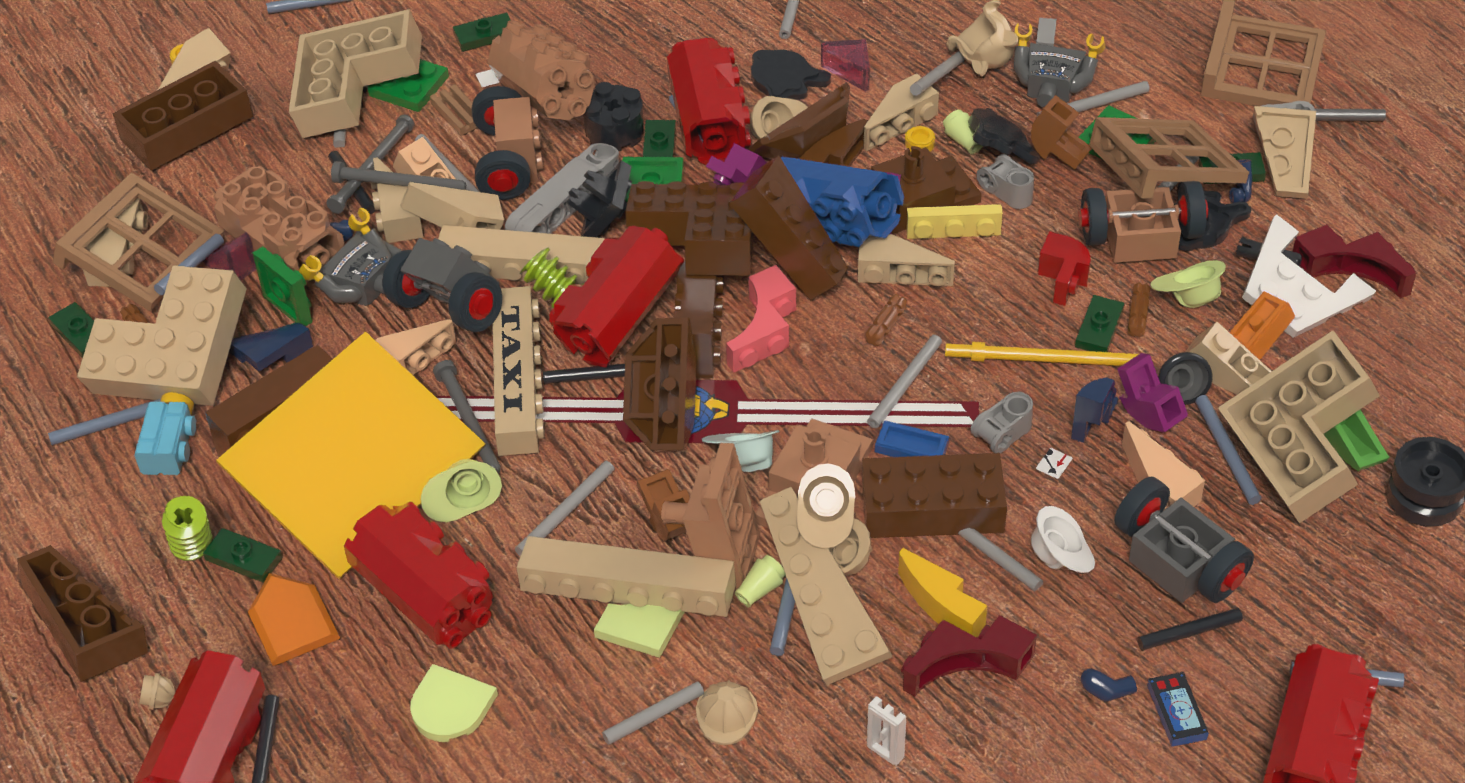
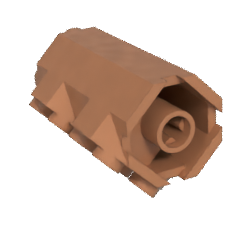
[487,21,595,120]
[214,166,345,289]

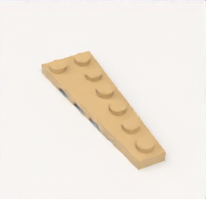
[760,487,893,685]

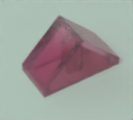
[821,39,870,92]
[203,232,256,281]

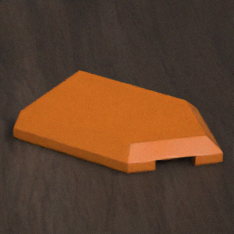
[248,573,340,666]

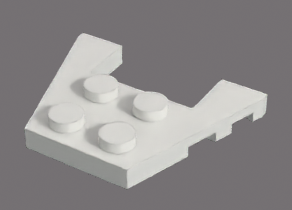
[1242,214,1376,338]

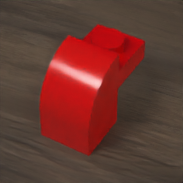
[1038,231,1091,306]

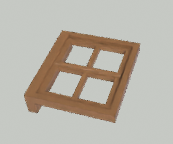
[1201,0,1326,106]
[1089,117,1249,199]
[52,172,224,311]

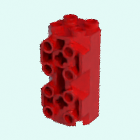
[667,38,751,165]
[549,226,684,368]
[344,501,493,649]
[1263,644,1379,783]
[134,650,265,783]

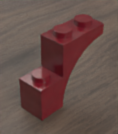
[1292,224,1417,299]
[901,615,1037,697]

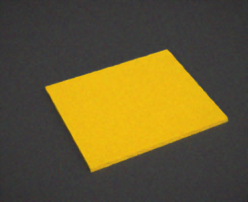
[216,331,486,580]

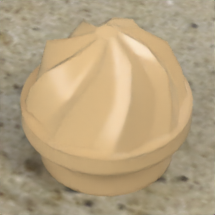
[139,673,175,710]

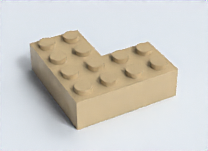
[289,9,422,138]
[77,266,247,406]
[1218,331,1380,523]

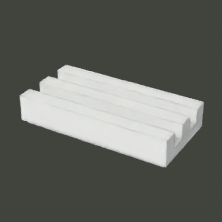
[867,696,906,766]

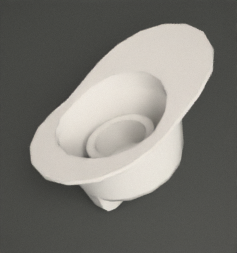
[1031,506,1095,573]

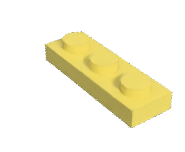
[906,204,1003,239]

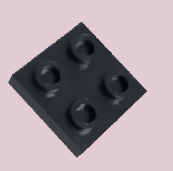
[566,160,632,238]

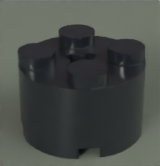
[583,82,645,151]

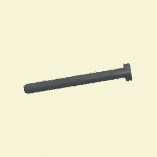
[331,161,467,190]
[433,360,501,473]

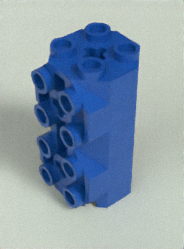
[781,157,904,247]

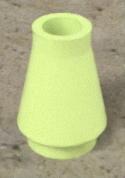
[943,110,983,154]
[735,555,786,607]

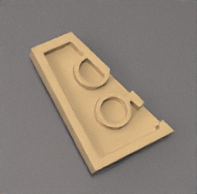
[1253,106,1316,199]

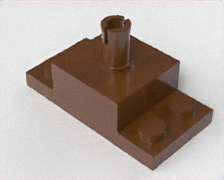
[871,146,982,234]

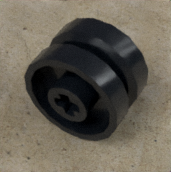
[1386,437,1465,527]

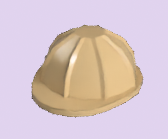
[696,680,758,745]

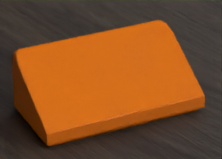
[1229,291,1295,360]

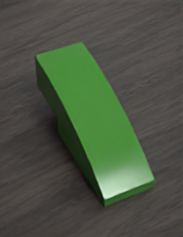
[1324,410,1390,471]

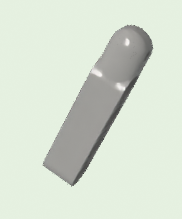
[505,143,619,234]

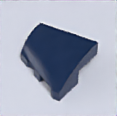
[229,323,313,372]
[1071,377,1119,443]

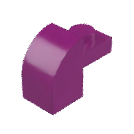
[706,143,767,185]
[1117,353,1188,432]

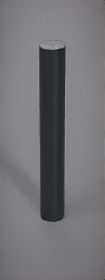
[328,151,376,214]
[543,364,625,384]
[1137,607,1243,651]
[251,695,280,783]

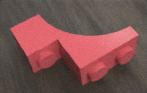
[726,265,796,373]

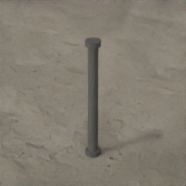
[326,114,415,214]

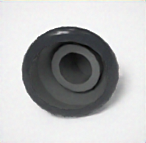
[1158,352,1213,405]

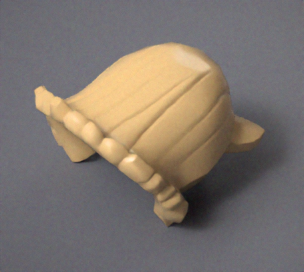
[946,0,1018,76]

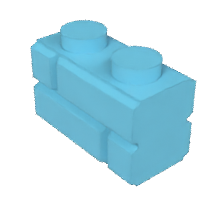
[134,402,196,475]

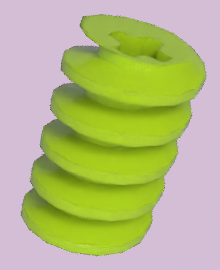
[520,247,584,308]
[162,496,212,561]

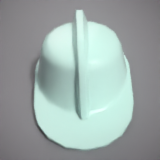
[702,430,779,472]

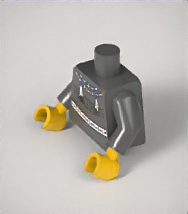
[1014,23,1105,107]
[299,208,392,306]

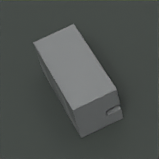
[1036,18,1057,46]

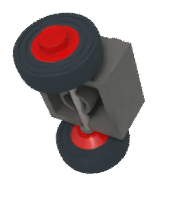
[382,238,502,332]
[1114,476,1254,603]

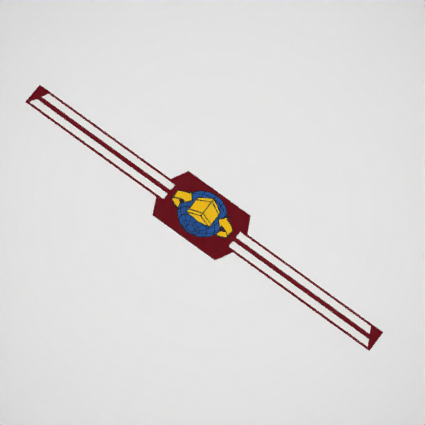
[435,380,979,444]

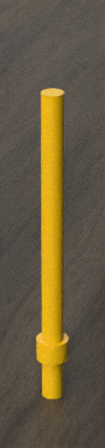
[945,342,1139,366]

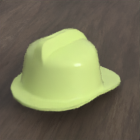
[1150,260,1226,308]
[420,459,502,522]

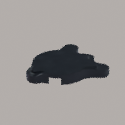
[751,50,831,100]
[968,108,1041,164]
[1174,182,1251,251]

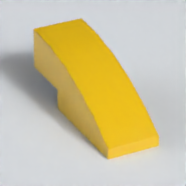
[898,548,987,637]

